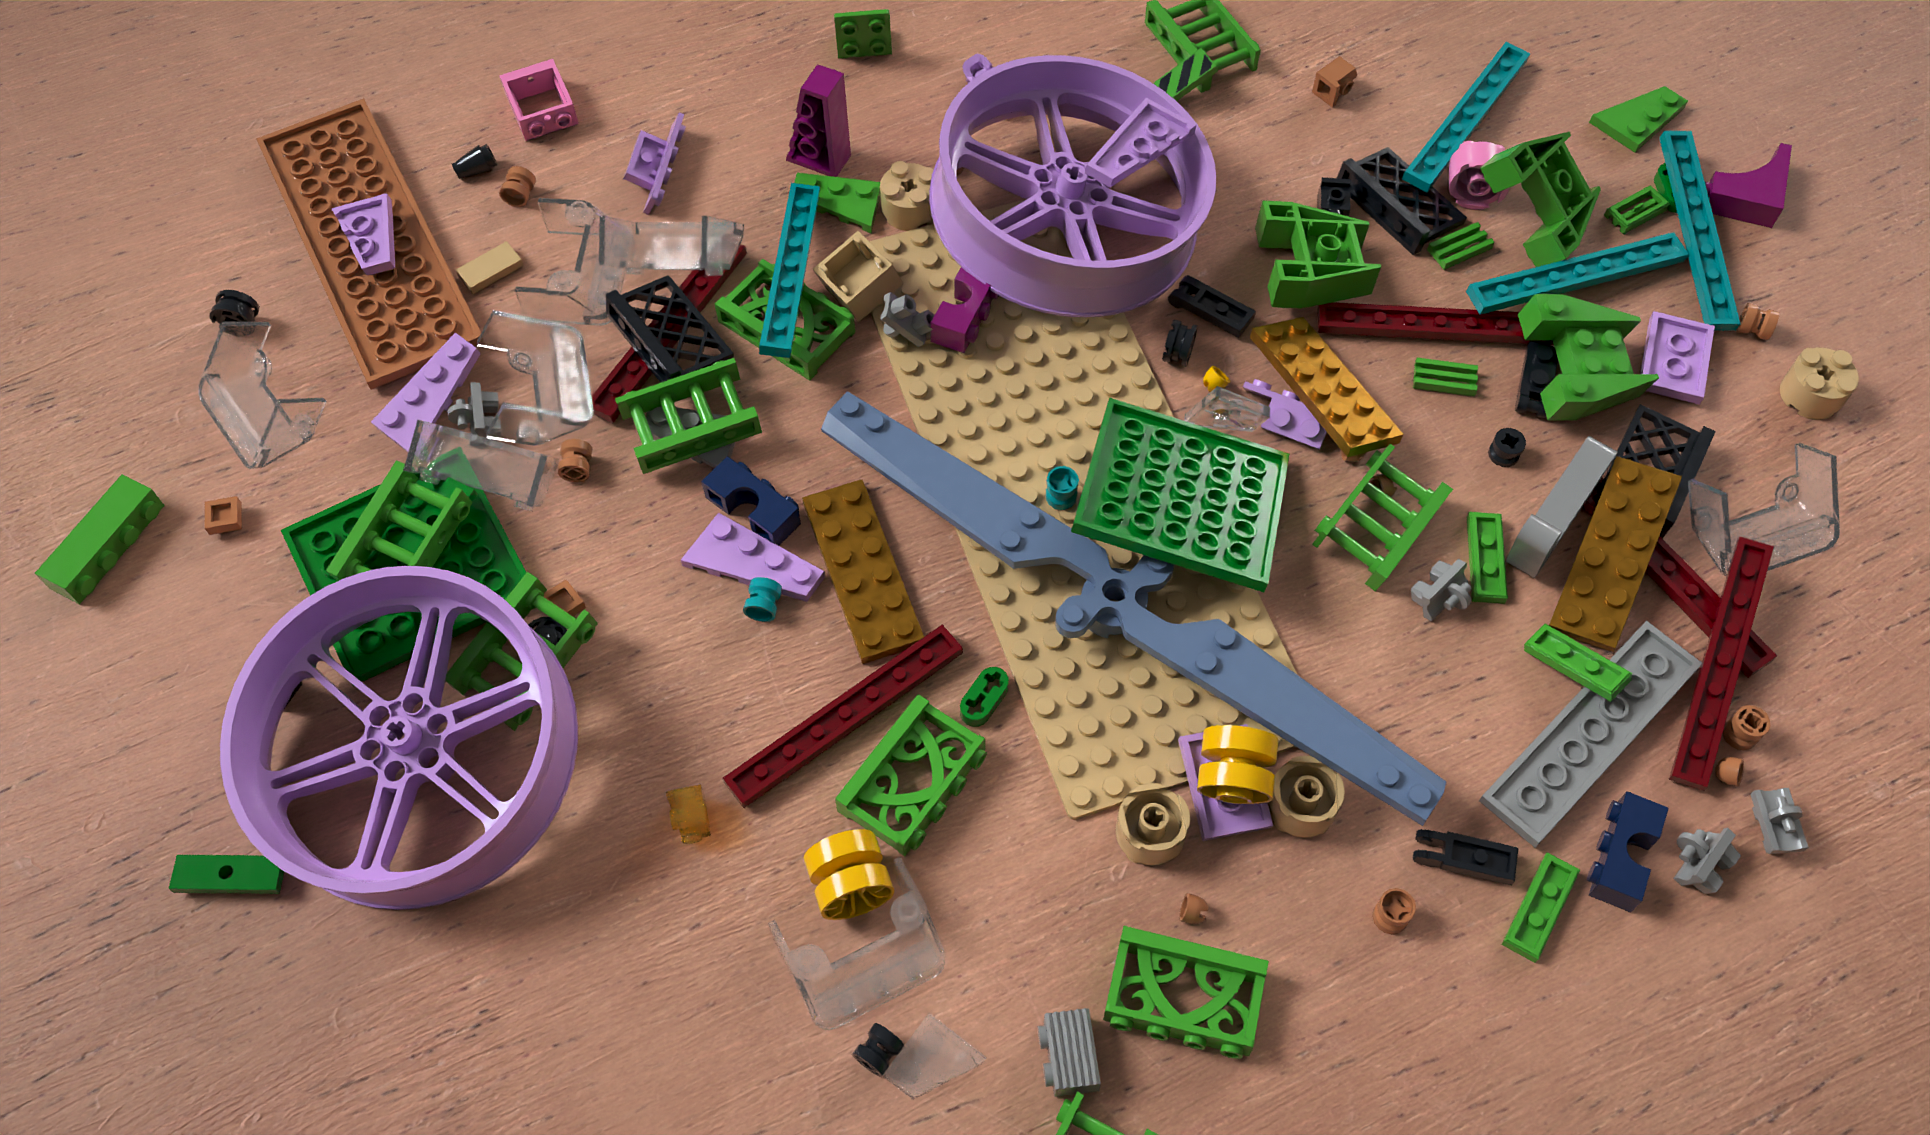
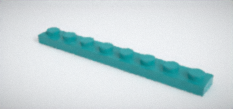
[1402,41,1531,192]
[1659,131,1740,331]
[759,183,820,358]
[1466,232,1689,315]

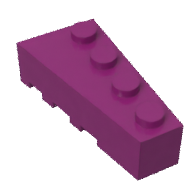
[786,64,851,177]

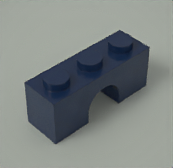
[701,456,801,546]
[1587,791,1669,913]

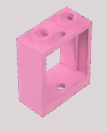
[500,59,579,141]

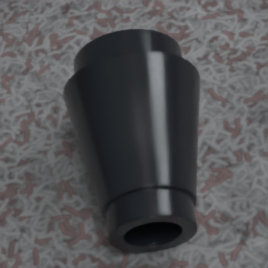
[452,144,498,179]

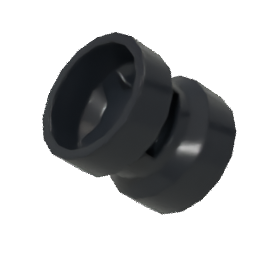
[852,1023,904,1077]

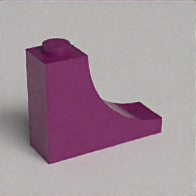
[1705,143,1792,228]

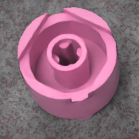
[1449,141,1509,210]

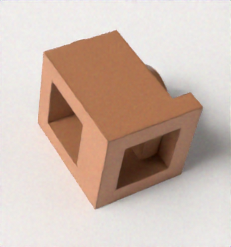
[1312,56,1357,107]

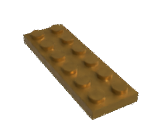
[1250,317,1404,457]
[1549,456,1682,652]
[802,479,924,664]

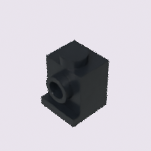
[1317,177,1351,216]

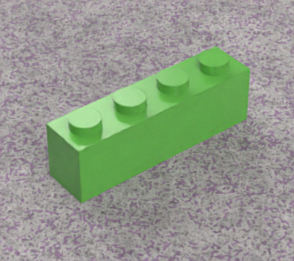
[35,474,165,605]

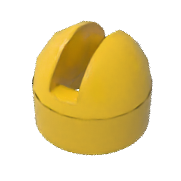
[1203,366,1230,393]

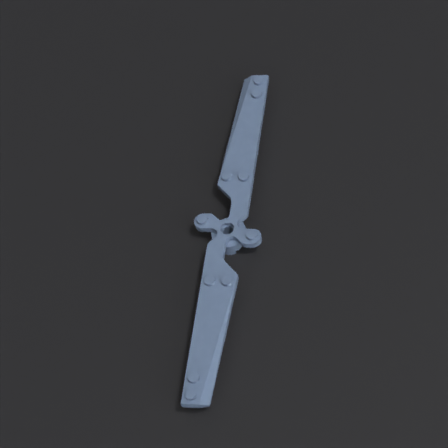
[821,391,1446,826]

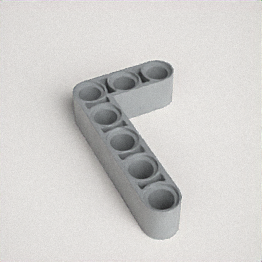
[1506,436,1618,578]

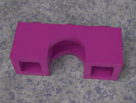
[931,267,999,353]

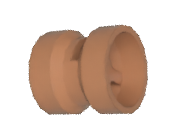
[499,166,536,207]
[1736,303,1780,341]
[558,439,593,482]
[1723,705,1771,750]
[1372,888,1416,934]

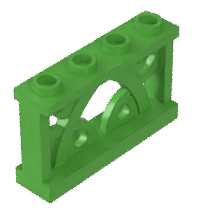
[715,259,856,381]
[835,694,987,857]
[1103,926,1269,1059]

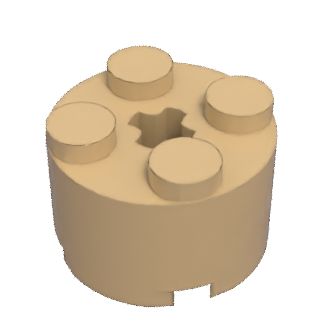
[880,161,933,231]
[1780,348,1859,420]
[1267,756,1345,837]
[1116,783,1190,865]

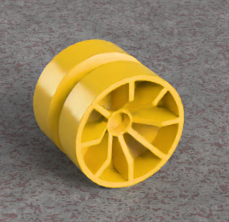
[1197,725,1279,804]
[804,829,894,920]

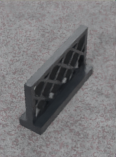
[1337,147,1467,255]
[605,275,734,382]
[1594,404,1716,539]

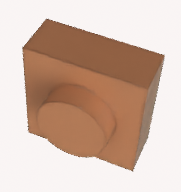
[205,496,242,535]
[544,579,586,616]

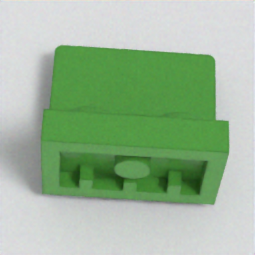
[834,9,892,58]

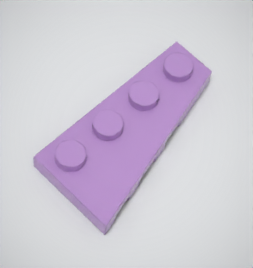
[1085,97,1197,187]
[371,332,481,460]
[681,513,825,602]

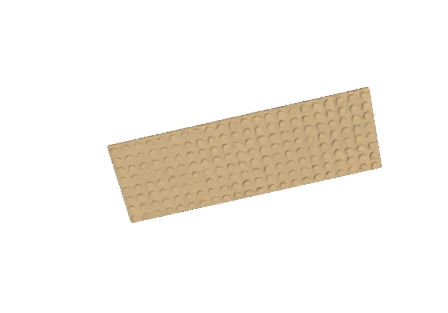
[869,199,1297,820]

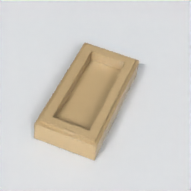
[456,241,524,294]

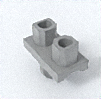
[880,292,935,347]
[447,382,501,446]
[1411,559,1472,621]
[1750,788,1808,854]
[1673,828,1741,894]

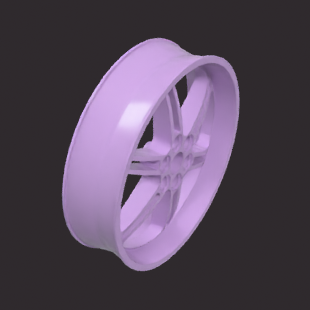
[929,55,1216,317]
[220,566,578,910]

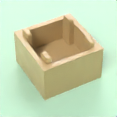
[813,231,903,322]

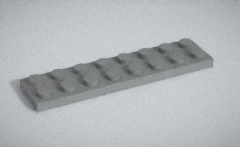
[1479,621,1702,848]

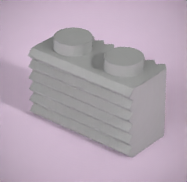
[1038,1008,1101,1097]

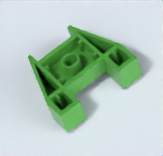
[1480,131,1601,267]
[1255,200,1381,309]
[1518,294,1659,421]

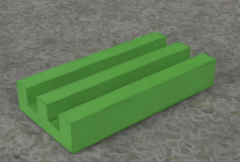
[1604,185,1670,234]
[1427,222,1495,270]
[1413,357,1478,397]

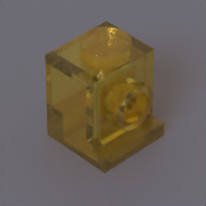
[666,784,711,844]

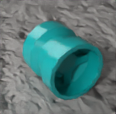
[1045,466,1079,510]
[743,577,782,622]

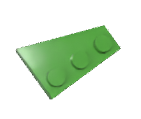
[1589,86,1688,153]
[794,172,880,234]

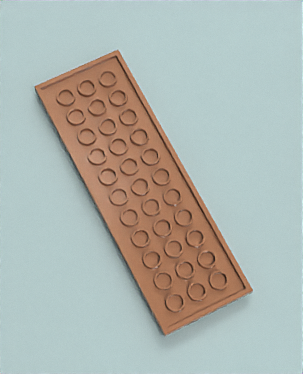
[256,98,486,390]

